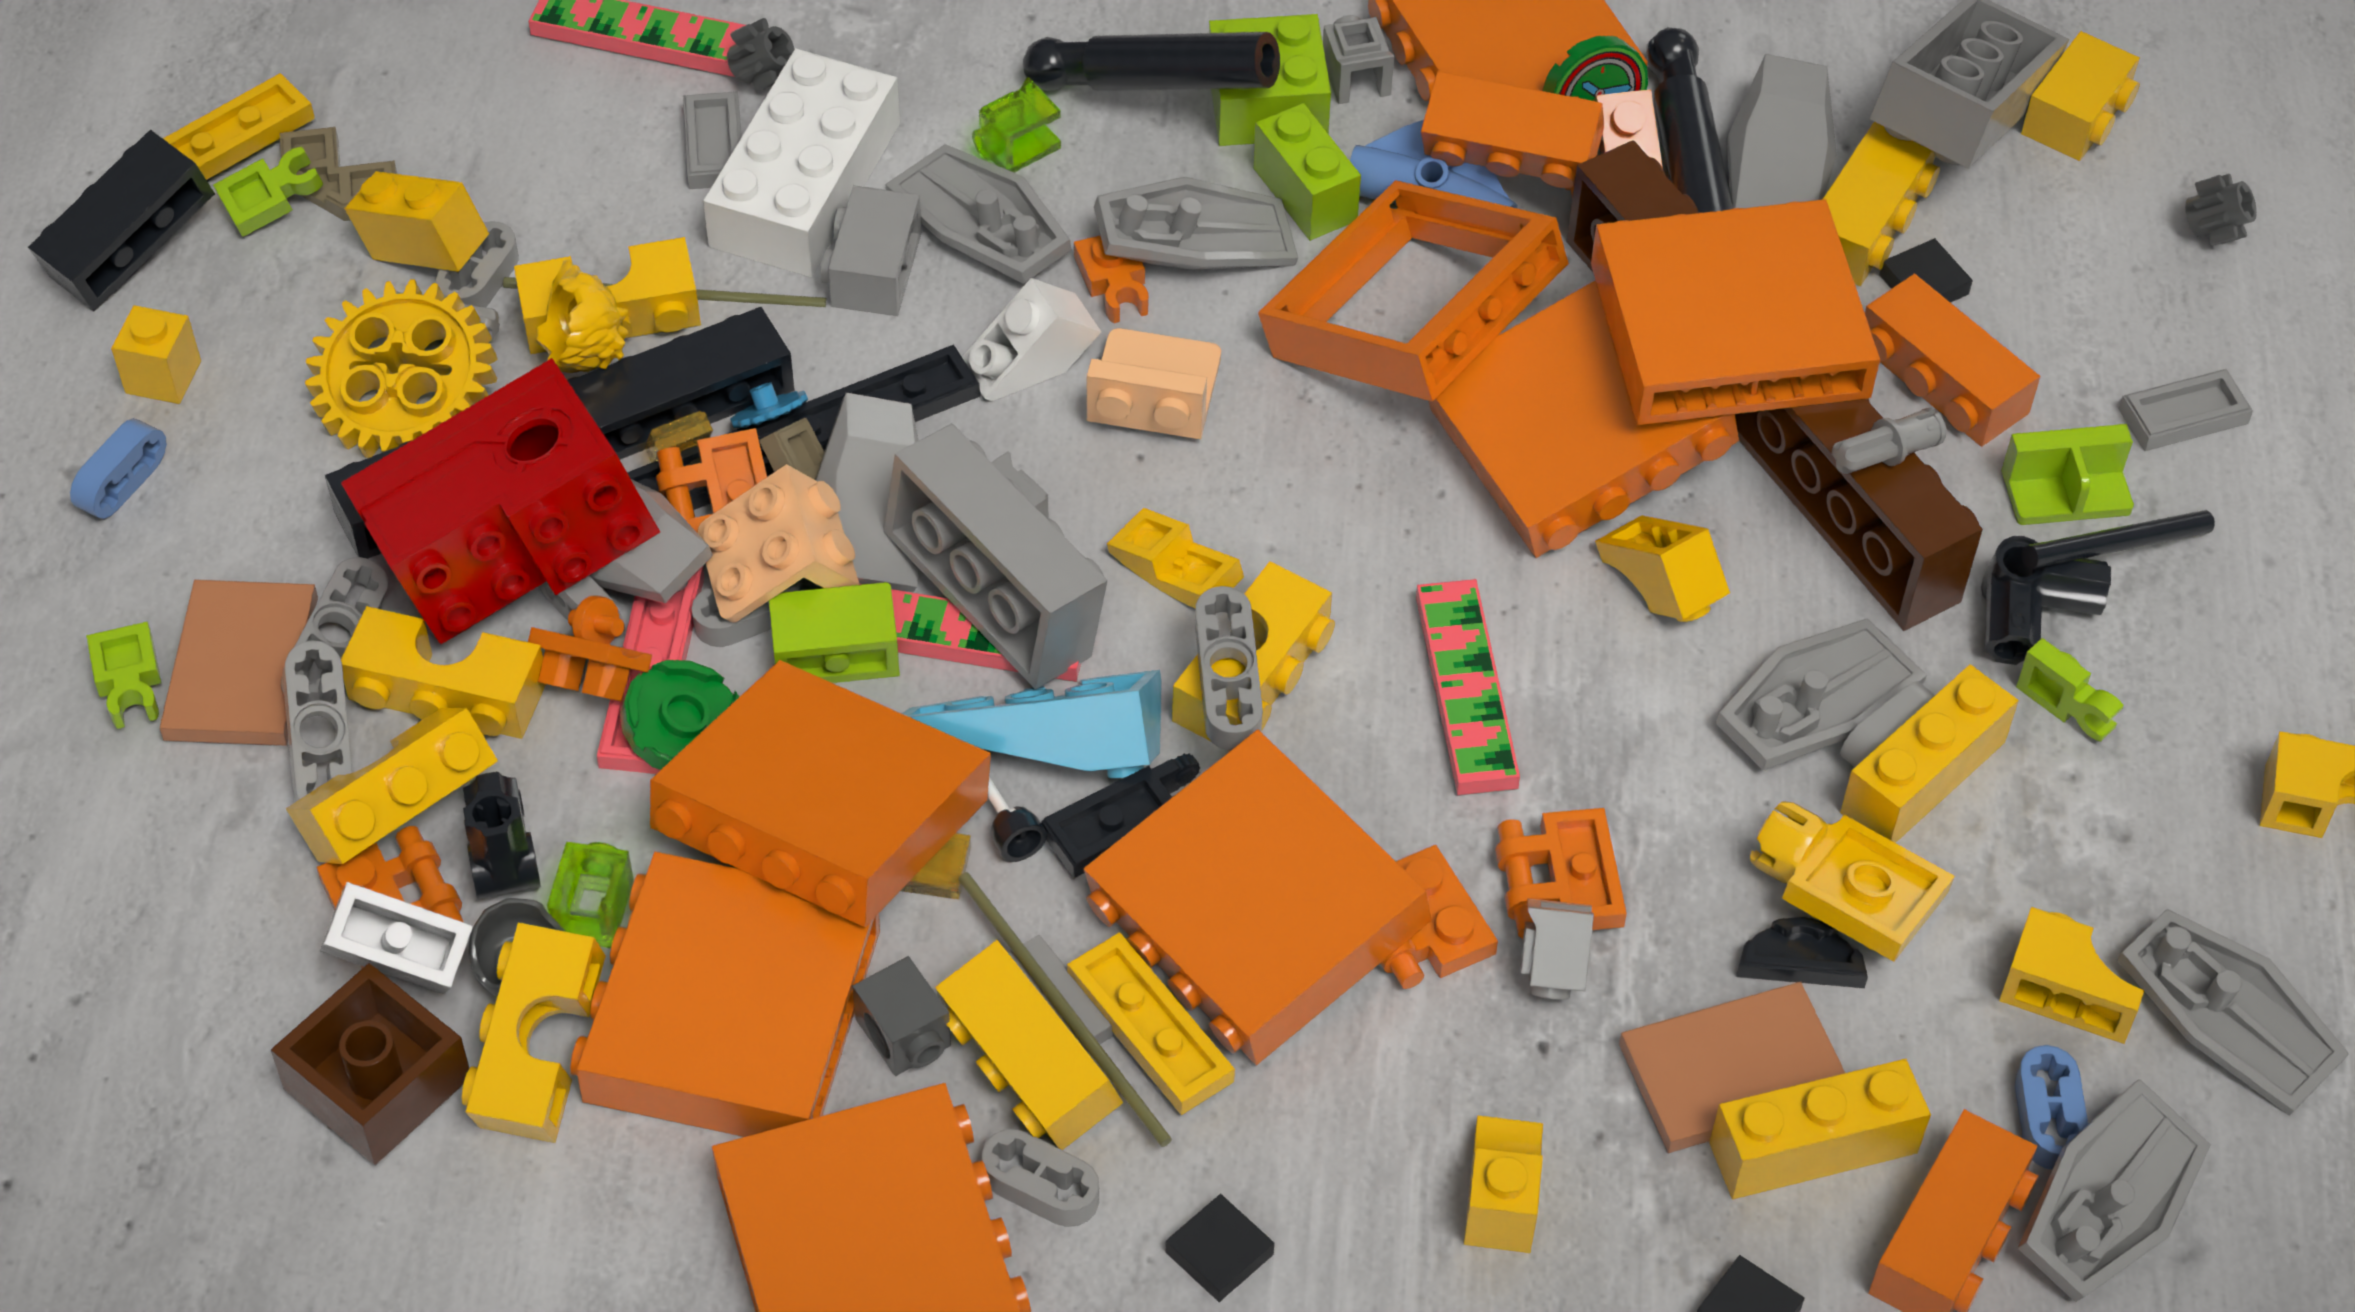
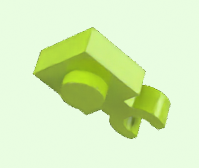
[213,147,323,237]
[86,621,162,729]
[2016,638,2124,742]

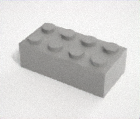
[1869,0,2069,169]
[884,423,1108,690]

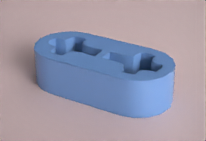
[70,418,167,519]
[2015,1045,2088,1170]

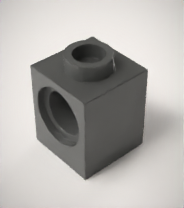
[852,956,951,1076]

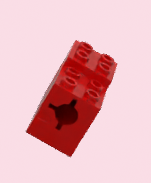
[341,358,661,645]

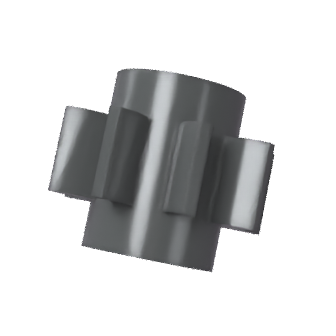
[727,18,795,91]
[2185,174,2257,246]

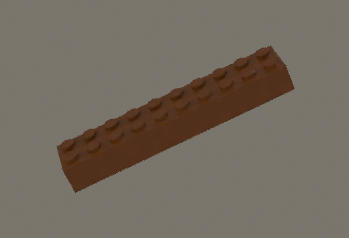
[1566,140,1983,631]

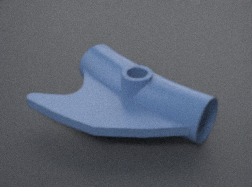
[1350,120,1518,208]

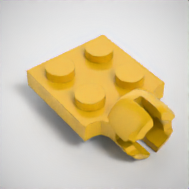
[1750,801,1955,962]

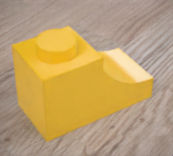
[1595,515,1730,622]
[1999,907,2144,1044]
[1464,1115,1543,1253]

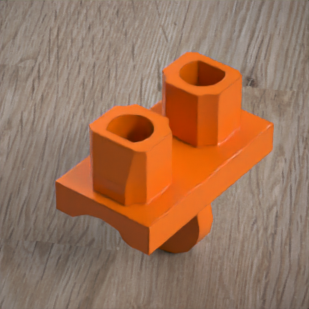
[528,595,652,702]

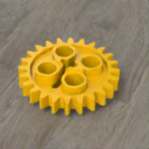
[305,279,498,458]

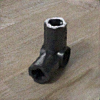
[1981,536,2111,665]
[463,772,541,899]

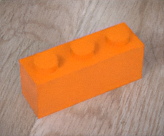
[1421,71,1604,188]
[1865,273,2041,447]
[1868,1109,2039,1312]

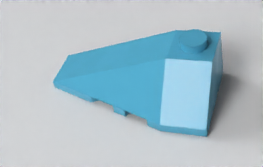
[902,670,1162,778]

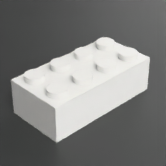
[703,48,900,277]

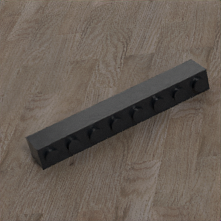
[325,306,795,559]

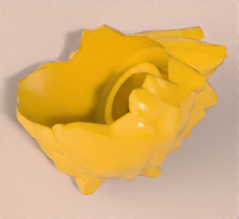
[536,260,628,373]

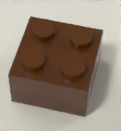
[271,963,469,1165]

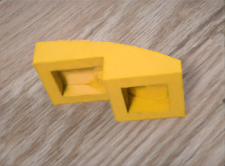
[1107,508,1244,609]

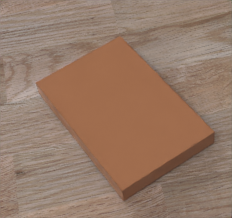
[159,579,318,746]
[1619,982,1845,1153]

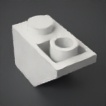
[962,278,1101,401]

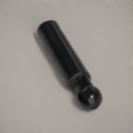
[1646,27,1733,213]
[1023,32,1280,92]

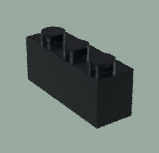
[28,129,215,312]

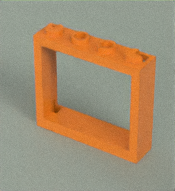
[1258,180,1569,402]

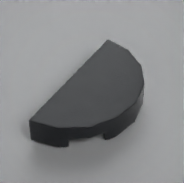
[1736,917,1868,989]

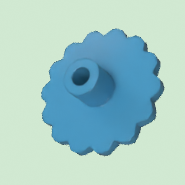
[730,382,808,428]

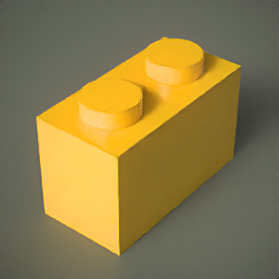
[2021,31,2140,161]
[344,171,489,272]

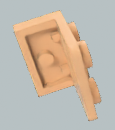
[1087,328,1221,439]
[698,464,860,622]

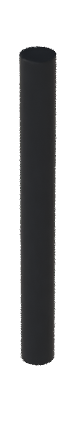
[2021,510,2215,569]

